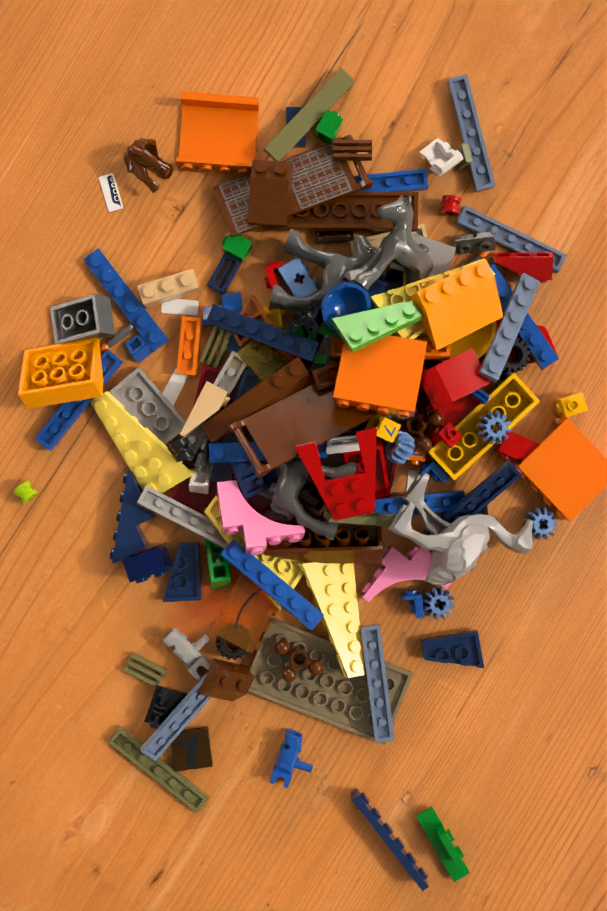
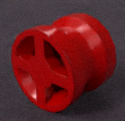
[440,195,461,216]

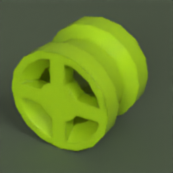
[13,481,38,505]

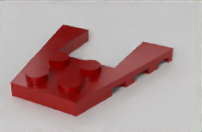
[295,427,377,521]

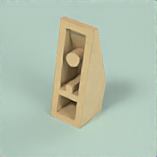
[180,381,230,437]

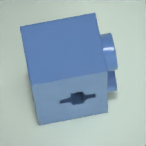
[278,257,319,298]

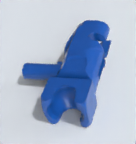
[270,729,313,788]

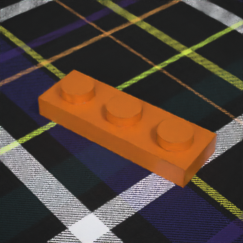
[176,316,202,376]

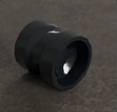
[169,437,195,463]

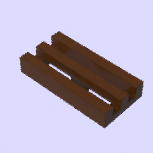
[333,140,372,161]

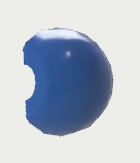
[321,282,371,332]

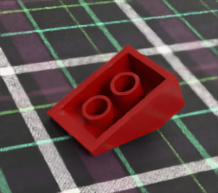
[420,348,490,410]
[343,436,391,498]

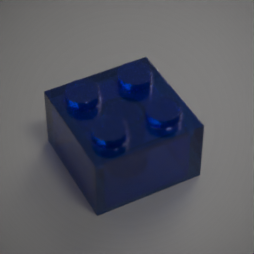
[122,543,173,584]

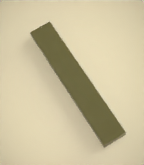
[264,68,355,161]
[108,725,209,813]

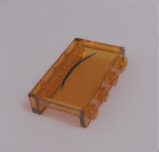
[210,573,278,654]

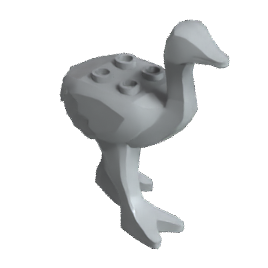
[388,473,533,586]

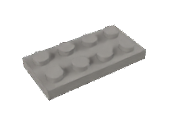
[109,367,186,445]

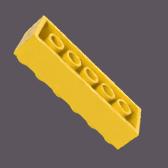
[426,373,540,481]

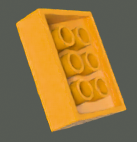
[410,259,504,351]
[18,337,104,409]

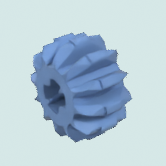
[477,411,512,444]
[383,431,415,464]
[524,508,558,540]
[422,587,455,620]

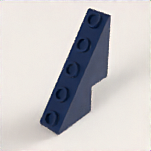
[110,471,156,564]

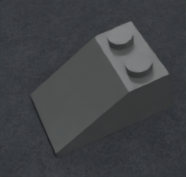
[50,294,115,345]

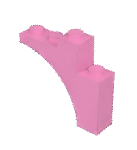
[217,480,305,555]
[361,545,452,602]

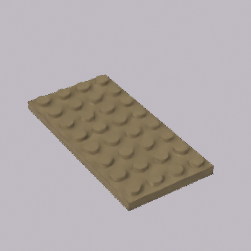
[248,617,413,745]

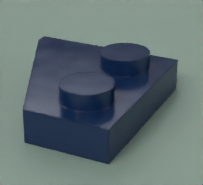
[230,462,279,499]

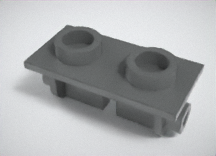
[455,231,495,255]
[193,435,223,476]

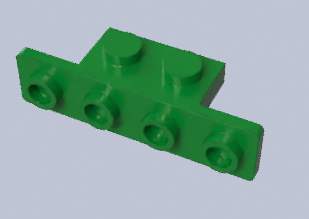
[416,807,470,882]

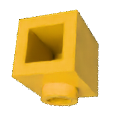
[555,392,588,418]

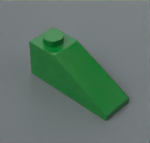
[205,539,231,590]

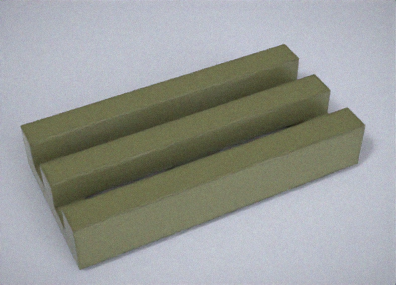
[200,326,233,369]
[123,652,167,687]

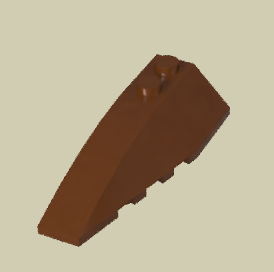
[201,357,314,443]
[264,523,383,564]

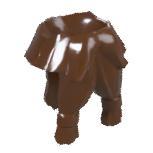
[123,138,174,193]

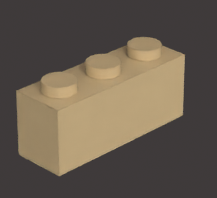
[137,269,201,308]

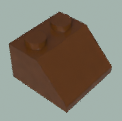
[198,658,254,701]

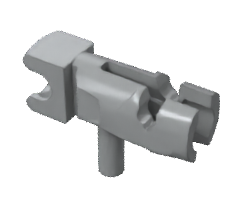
[162,628,211,679]

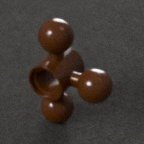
[407,406,444,452]
[275,640,324,682]

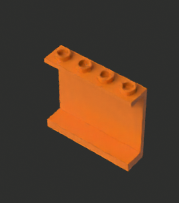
[176,91,259,175]
[333,335,427,418]
[513,418,607,522]

